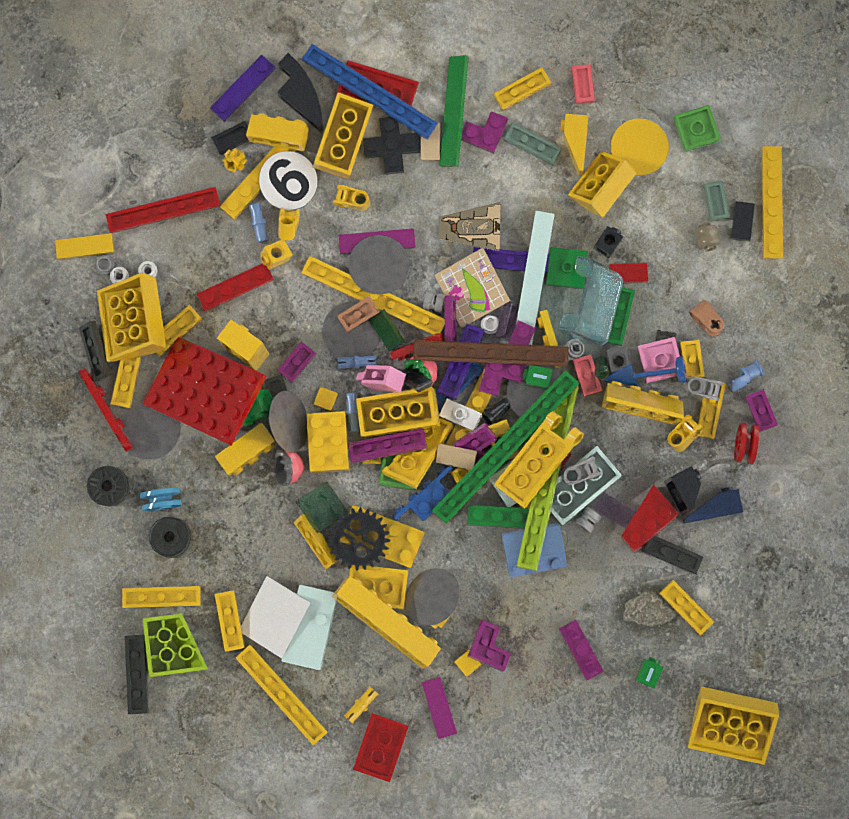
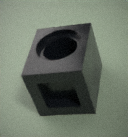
[593,226,623,259]

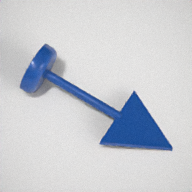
[603,356,687,386]

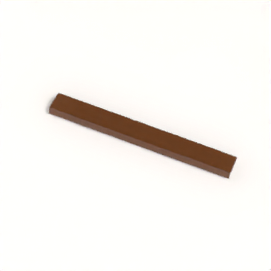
[413,340,569,366]

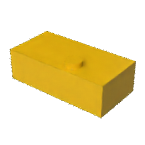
[313,93,373,180]
[217,320,269,371]
[356,386,440,439]

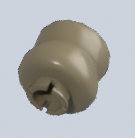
[695,222,721,252]

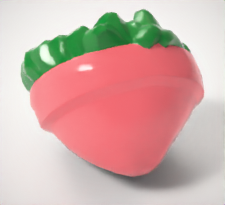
[404,356,438,386]

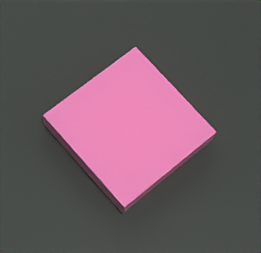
[637,337,680,383]

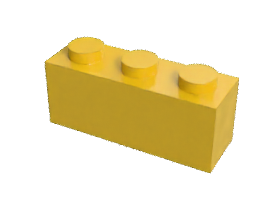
[246,113,309,151]
[215,422,277,477]

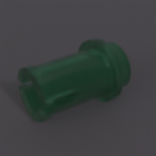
[594,356,610,380]

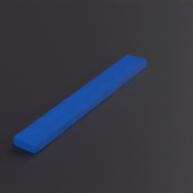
[302,44,438,140]

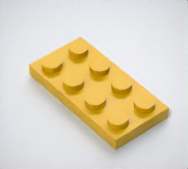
[340,505,425,568]

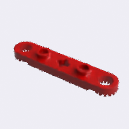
[78,367,133,452]

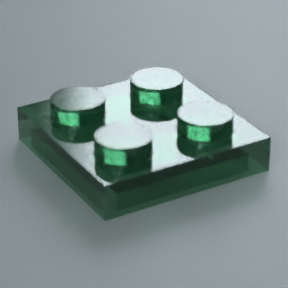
[296,482,349,534]

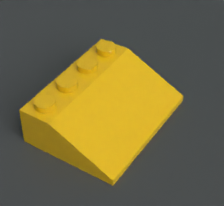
[97,273,167,362]
[601,381,684,425]
[687,686,779,765]

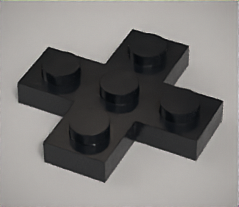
[363,117,421,175]

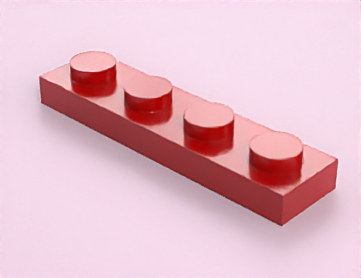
[197,263,274,312]

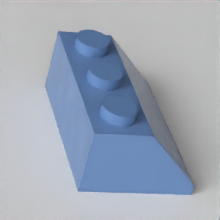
[502,523,567,577]

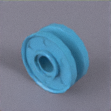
[139,488,182,512]

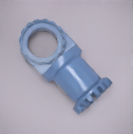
[727,360,765,393]

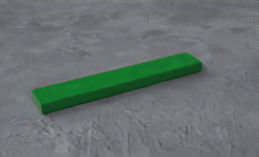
[439,55,469,168]

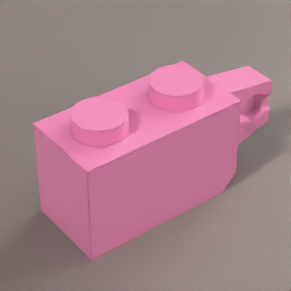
[356,365,406,393]

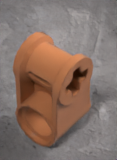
[689,300,724,337]

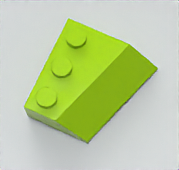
[142,613,208,677]

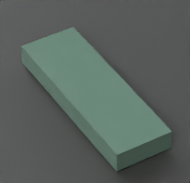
[503,122,562,166]

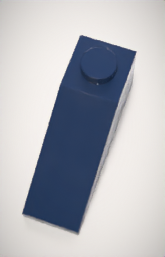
[683,487,743,524]

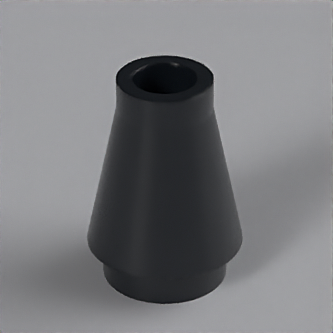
[482,398,511,425]

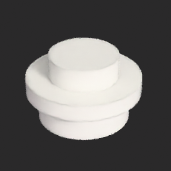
[481,315,500,334]

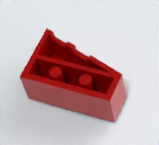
[621,484,679,553]

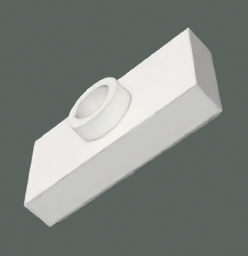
[439,399,482,431]

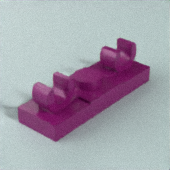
[559,620,604,681]

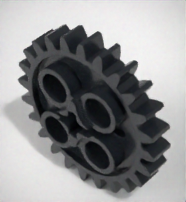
[327,507,390,571]

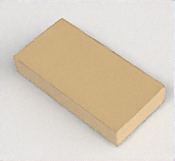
[421,123,440,162]
[436,444,477,470]

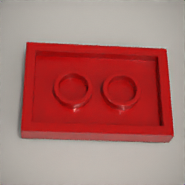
[353,713,409,782]

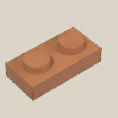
[337,295,380,332]

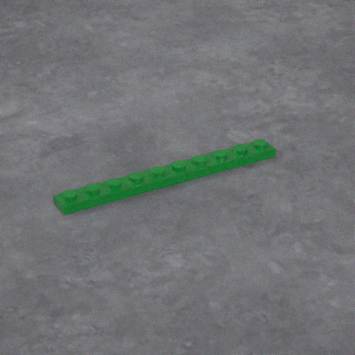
[432,370,580,524]

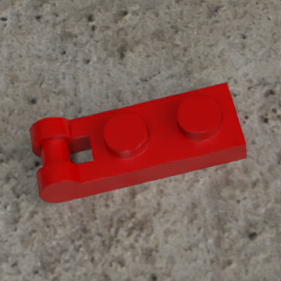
[390,333,444,361]

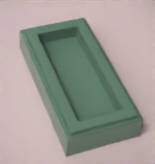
[703,181,730,222]

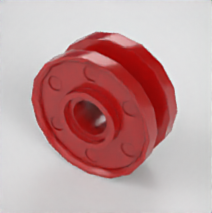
[734,422,760,465]

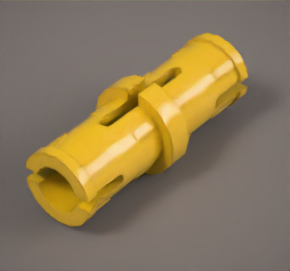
[344,686,379,723]

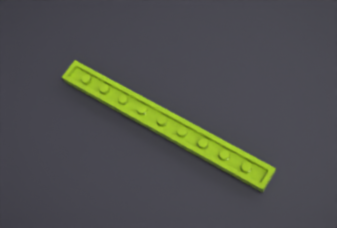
[516,386,579,571]

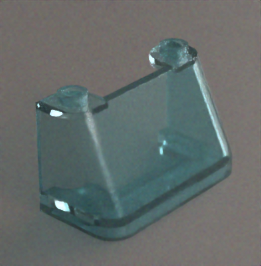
[558,256,623,346]

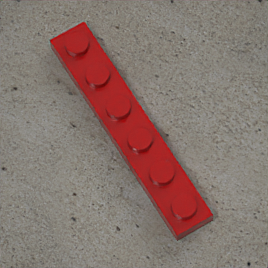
[105,187,221,233]

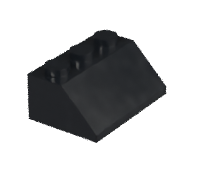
[664,466,702,515]

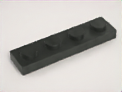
[124,635,149,714]

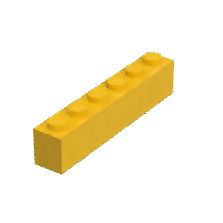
[332,576,441,669]

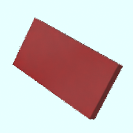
[336,60,419,110]

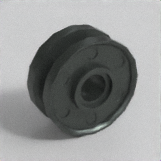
[86,466,130,507]
[149,516,192,558]

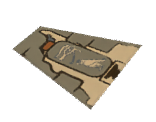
[438,202,501,251]

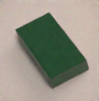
[369,309,405,352]

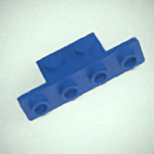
[393,465,453,522]

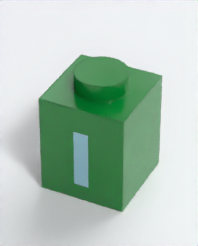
[523,365,552,390]
[635,657,664,689]

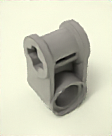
[684,376,723,401]
[563,456,602,485]

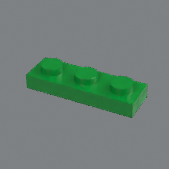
[603,286,635,346]

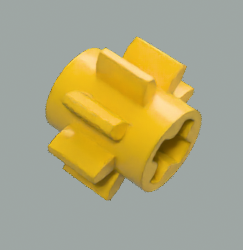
[222,148,247,173]

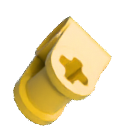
[332,185,370,211]
[278,207,300,240]
[667,414,704,452]

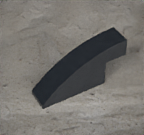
[277,53,323,133]

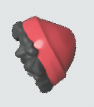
[272,449,305,486]

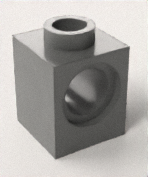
[605,346,629,374]

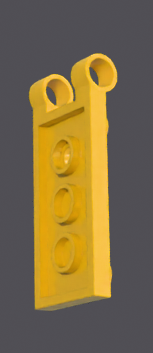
[494,411,584,509]

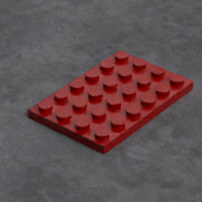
[142,337,267,446]

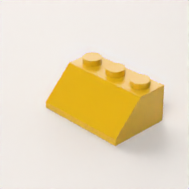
[568,151,636,217]

